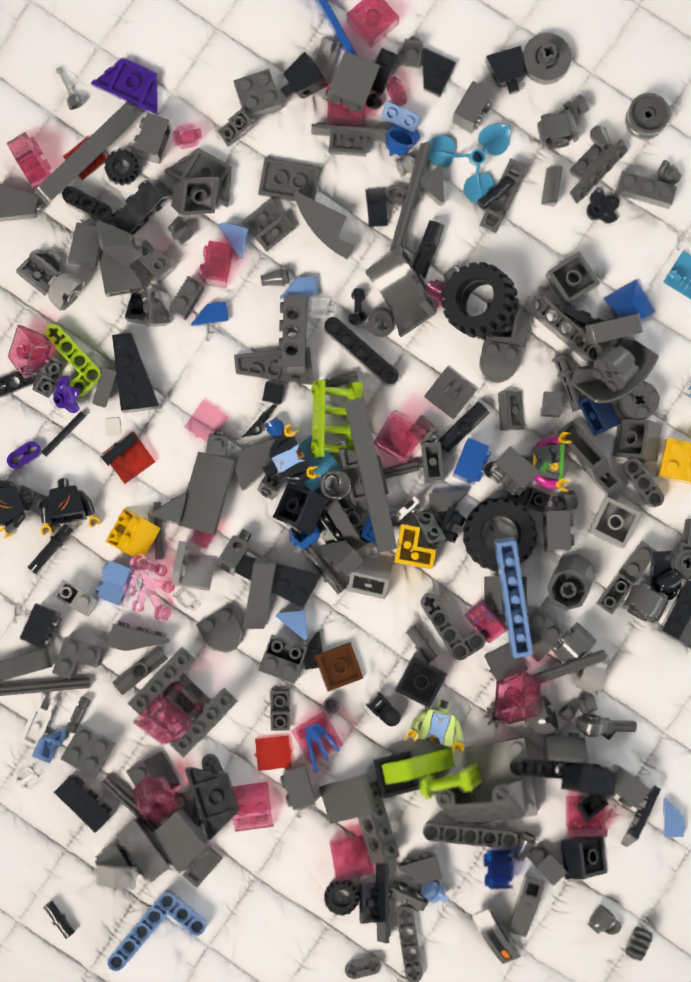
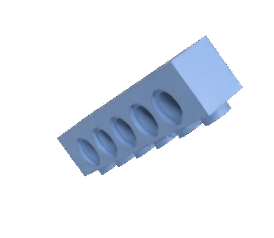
[494,537,533,658]

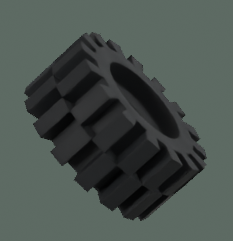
[104,149,140,186]
[324,879,359,916]

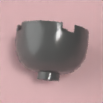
[524,695,559,736]

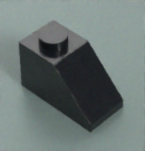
[371,48,399,95]

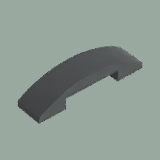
[479,158,528,233]

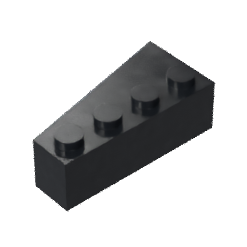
[112,333,161,413]
[235,555,322,609]

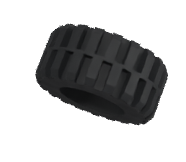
[441,262,519,339]
[463,497,537,571]

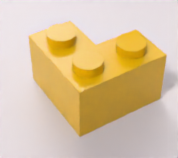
[394,524,436,570]

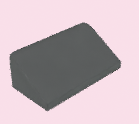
[541,165,563,207]
[92,367,116,408]
[498,391,524,431]

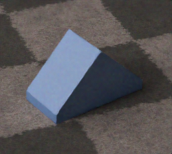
[219,222,249,260]
[276,610,308,641]

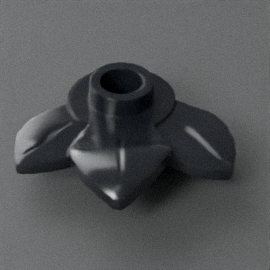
[586,188,620,224]

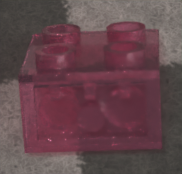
[233,782,274,832]
[565,796,607,837]

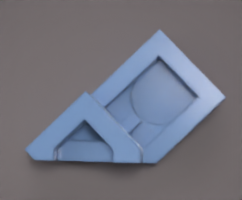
[280,276,318,299]
[31,729,67,763]
[663,798,684,837]

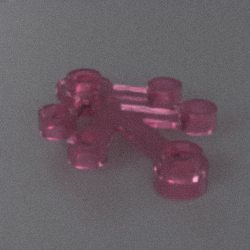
[124,554,175,622]

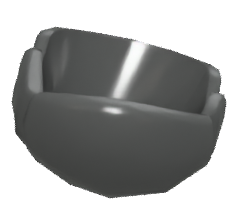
[319,470,351,500]

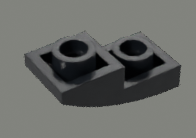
[506,486,551,513]

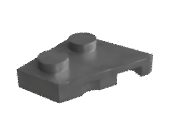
[141,288,171,327]

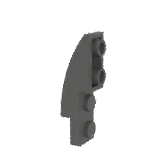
[596,540,657,615]

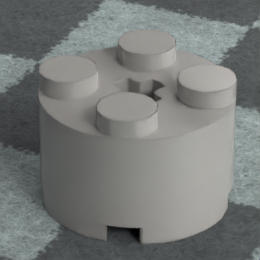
[573,652,612,696]

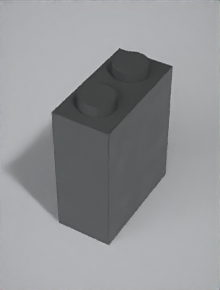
[327,51,380,112]
[149,809,212,873]

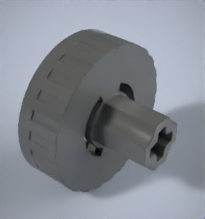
[522,33,572,85]

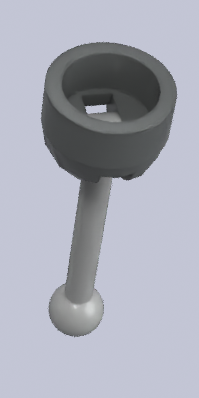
[55,67,83,110]

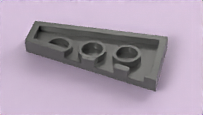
[234,347,313,385]

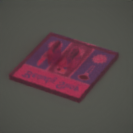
[464,600,508,644]

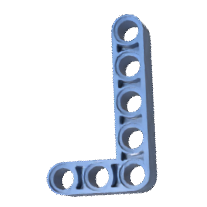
[107,891,207,972]

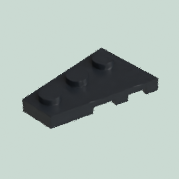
[548,302,605,328]
[620,785,661,847]

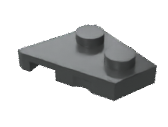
[391,494,422,528]

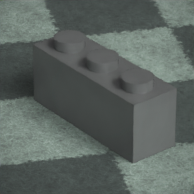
[614,171,677,209]

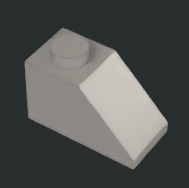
[96,865,137,890]

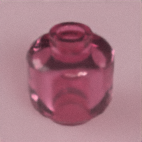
[173,123,202,150]

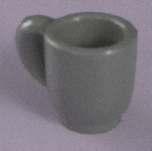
[587,904,621,935]

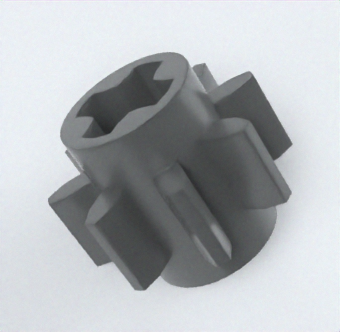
[484,704,508,728]

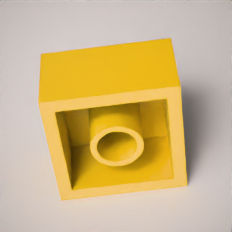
[656,438,691,485]

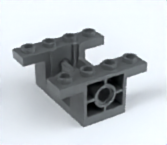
[127,647,238,758]

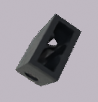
[485,46,525,95]
[280,52,329,99]

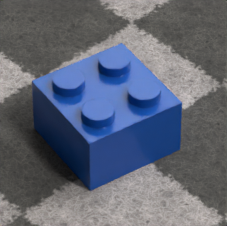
[452,438,491,485]

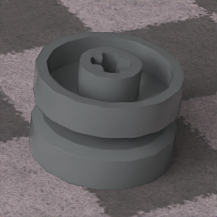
[625,93,670,140]

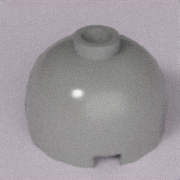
[48,273,85,311]

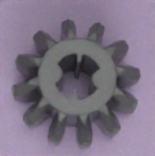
[625,926,653,961]

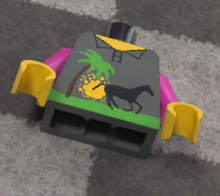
[521,432,572,492]

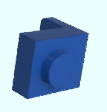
[289,525,320,550]

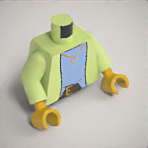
[404,699,464,756]

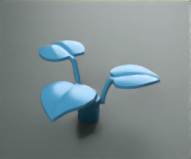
[425,124,511,205]

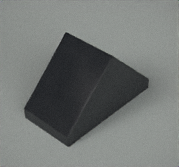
[365,188,387,228]
[125,293,148,325]
[573,794,608,822]

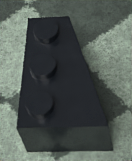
[110,180,172,236]

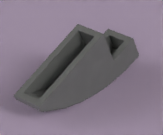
[294,191,354,260]
[558,420,625,499]

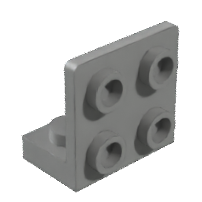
[171,541,215,591]

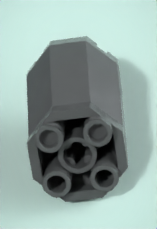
[547,554,595,611]

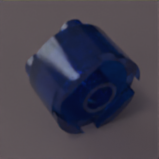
[483,849,514,890]

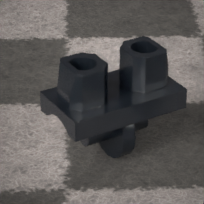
[435,507,466,543]

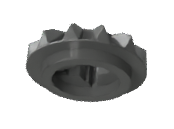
[366,307,395,338]

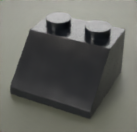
[560,834,607,879]

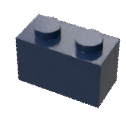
[578,397,621,436]

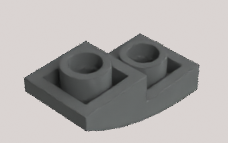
[218,108,254,146]
[32,353,66,398]
[270,689,290,731]

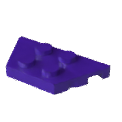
[90,57,158,116]

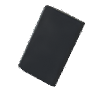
[649,551,672,586]

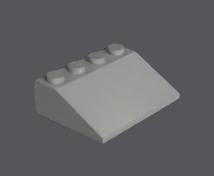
[465,737,538,824]

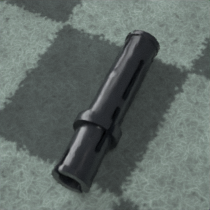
[27,523,74,575]

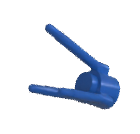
[304,723,340,773]

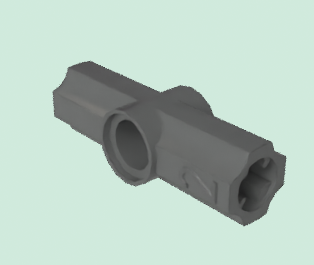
[112,646,168,695]

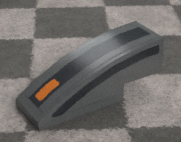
[472,905,521,964]

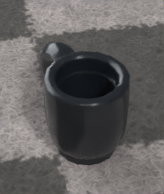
[653,569,682,601]

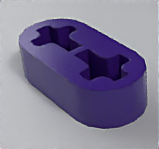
[7,442,41,469]

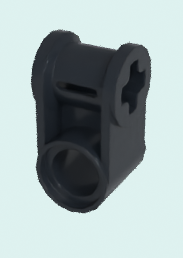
[365,691,400,727]

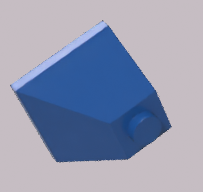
[603,280,655,320]

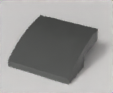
[241,198,296,252]

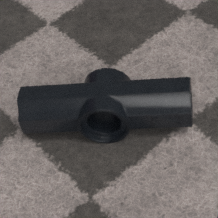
[412,220,445,280]
[437,401,490,453]

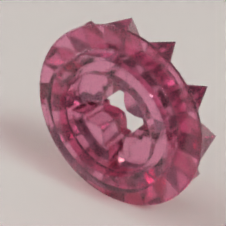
[387,76,408,106]

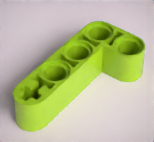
[45,324,101,398]
[382,747,455,784]

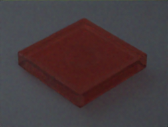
[102,431,156,484]

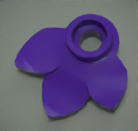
[53,375,80,413]

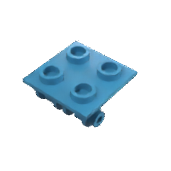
[663,251,691,300]

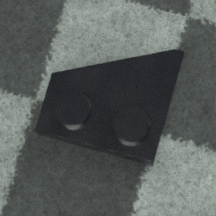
[422,47,456,98]

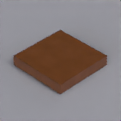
[314,642,364,692]

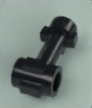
[348,288,367,325]

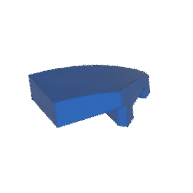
[191,302,229,327]

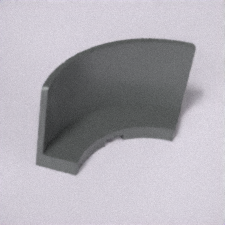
[365,246,437,337]
[570,337,659,403]

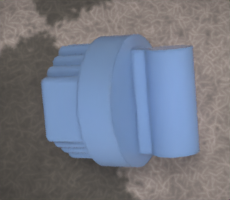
[421,881,448,903]

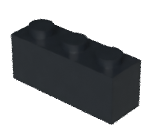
[54,775,113,833]

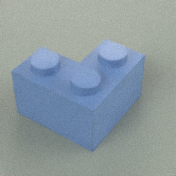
[96,560,135,606]

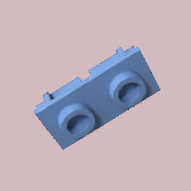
[380,100,421,133]

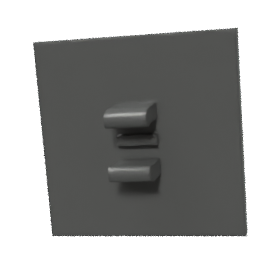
[424,367,477,420]

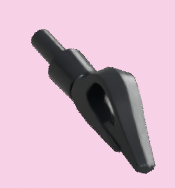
[242,404,276,438]

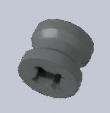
[576,693,598,716]

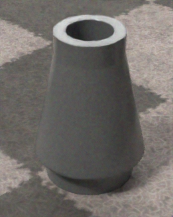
[589,125,613,152]
[261,267,290,286]
[513,831,536,862]

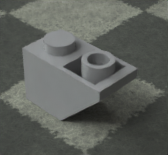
[53,579,99,616]

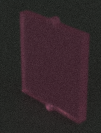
[184,400,229,442]

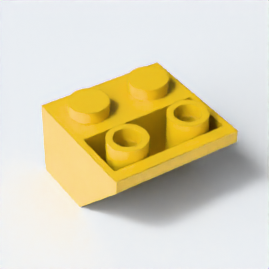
[105,509,161,562]

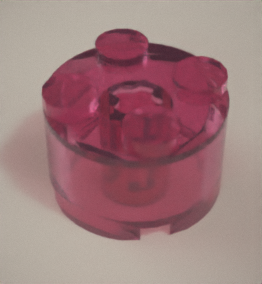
[133,776,178,823]

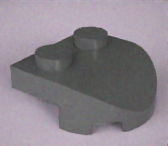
[16,249,63,296]
[479,339,521,383]
[196,605,243,653]

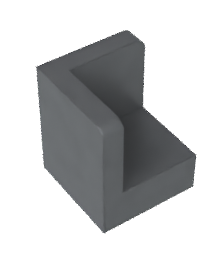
[540,391,563,418]

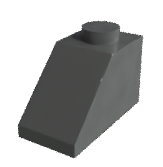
[421,442,445,484]

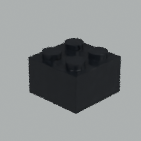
[273,482,328,534]
[19,603,62,648]
[395,656,447,709]
[373,750,419,799]
[561,763,617,796]

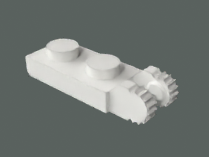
[19,692,58,748]

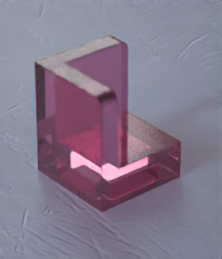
[189,529,218,549]

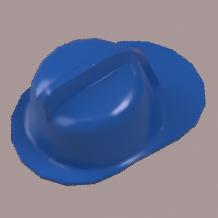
[385,124,420,156]

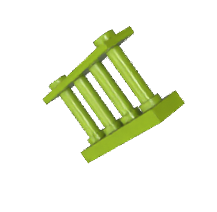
[310,379,363,458]
[419,763,482,800]

